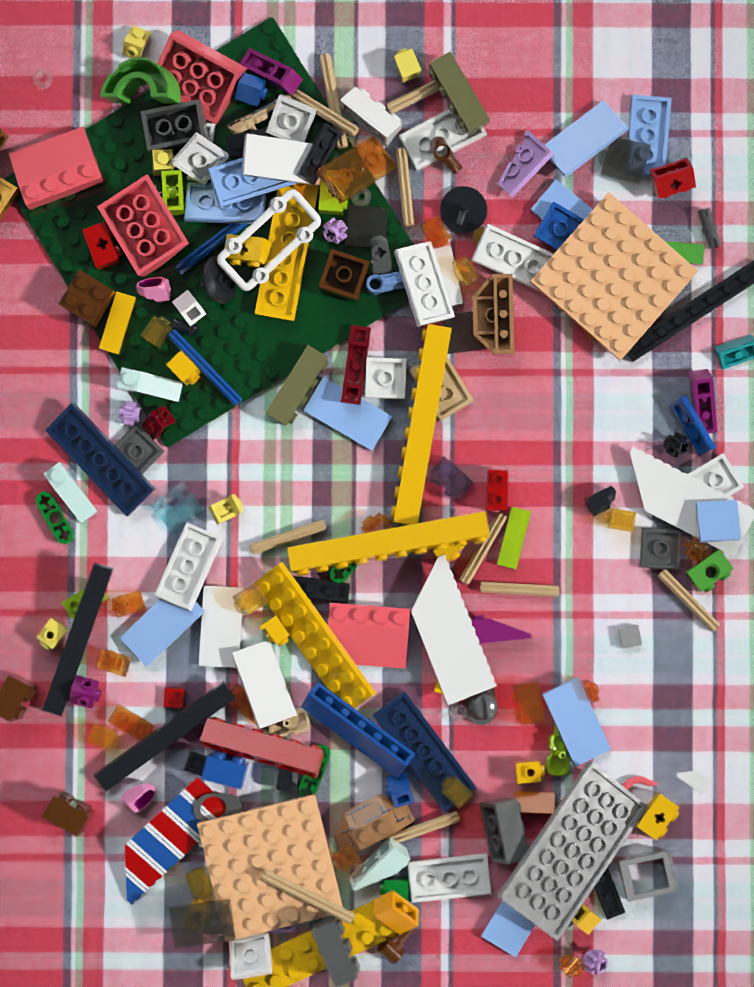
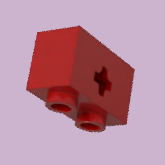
[649,158,696,199]
[82,222,122,270]
[486,470,508,511]

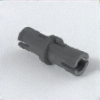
[697,208,721,250]

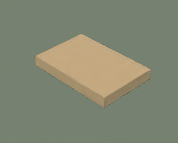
[409,357,474,421]

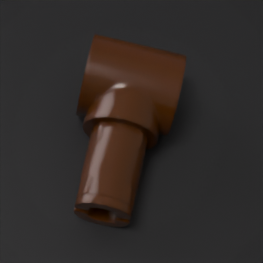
[429,136,462,174]
[377,929,414,964]

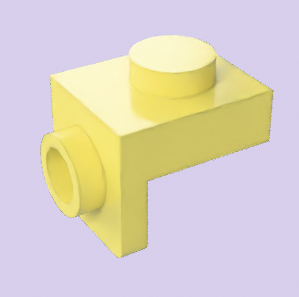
[122,25,151,58]
[208,494,243,525]

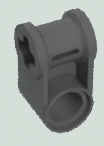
[370,235,393,275]

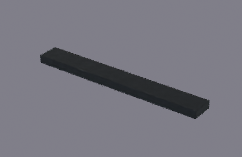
[627,260,754,362]
[42,562,113,716]
[94,681,236,791]

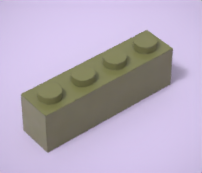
[428,51,490,136]
[266,345,329,425]

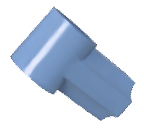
[366,271,405,295]

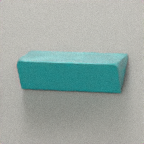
[714,335,754,370]

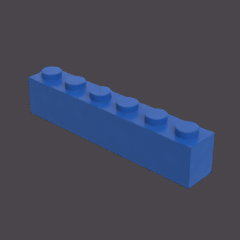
[300,682,415,779]

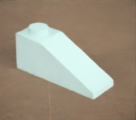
[117,368,183,402]
[44,462,98,523]
[349,836,411,891]

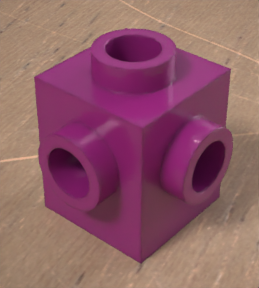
[69,675,102,709]

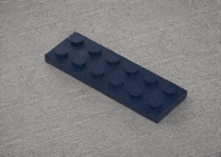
[45,402,156,517]
[372,691,477,812]

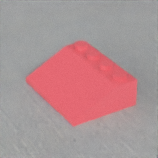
[148,30,247,125]
[9,126,104,210]
[97,175,189,277]
[328,603,410,669]

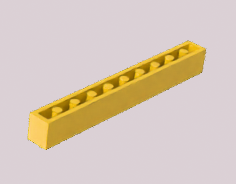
[390,324,452,525]
[287,511,491,576]

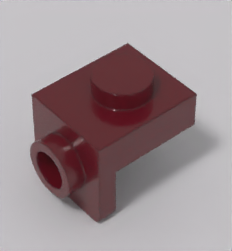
[142,406,176,440]

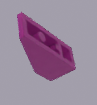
[240,48,303,96]
[688,369,717,434]
[471,615,532,644]

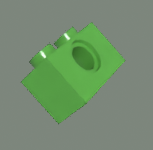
[684,549,734,593]

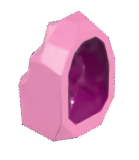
[136,277,171,302]
[120,783,156,813]

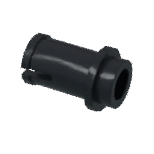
[172,317,199,337]

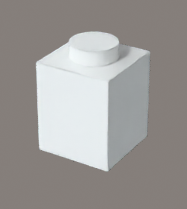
[172,290,206,326]

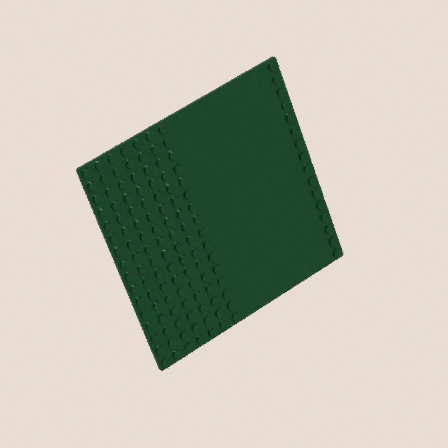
[4,17,414,447]

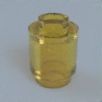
[452,256,479,287]

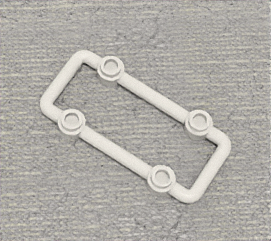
[217,189,321,291]

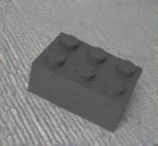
[141,99,210,155]
[479,797,530,864]
[311,916,360,987]

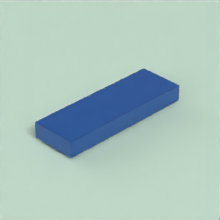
[670,395,716,456]

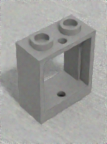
[617,849,678,902]

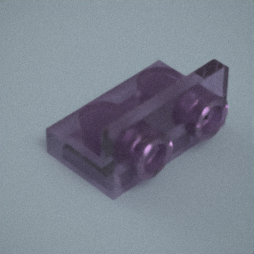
[428,456,474,500]

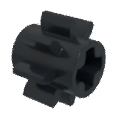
[664,432,689,458]

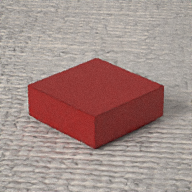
[163,687,185,709]

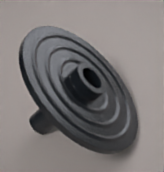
[440,186,487,234]
[200,256,237,304]

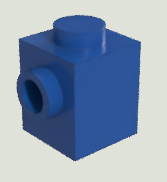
[235,73,268,106]
[385,772,415,808]

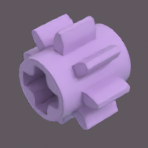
[323,218,348,244]
[119,401,141,426]
[583,949,608,975]

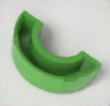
[100,57,181,104]

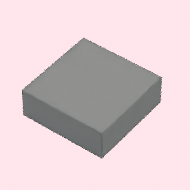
[618,625,642,649]

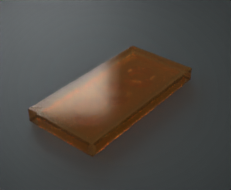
[316,136,398,204]

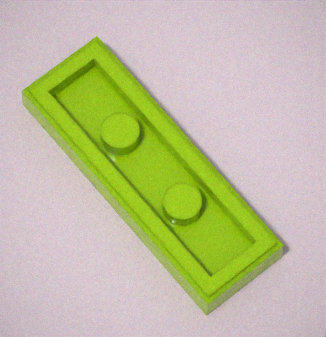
[497,507,531,569]

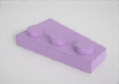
[498,129,554,198]

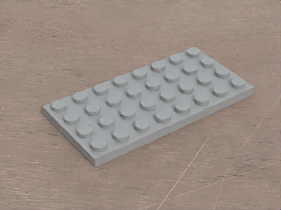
[497,761,648,941]

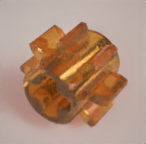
[683,536,709,563]
[559,953,584,978]

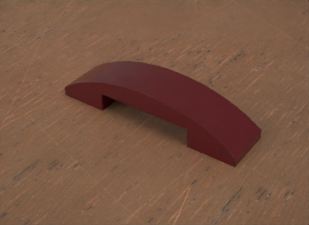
[341,325,371,405]

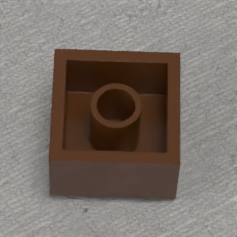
[318,249,370,302]
[58,270,116,328]
[0,673,37,722]
[42,791,95,837]

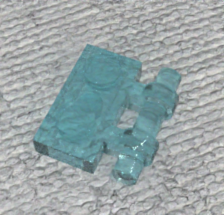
[151,482,204,533]

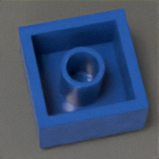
[201,750,250,790]

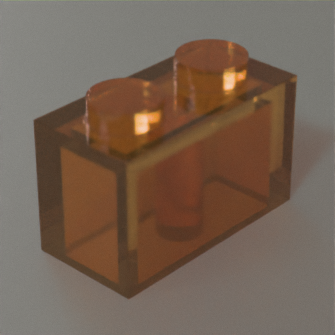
[510,680,545,725]

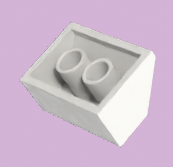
[340,87,402,146]

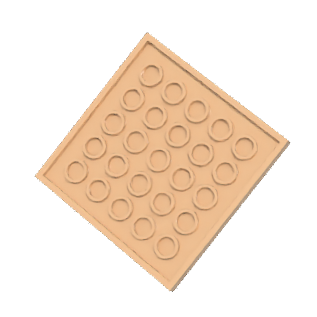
[530,192,698,361]
[197,794,343,942]

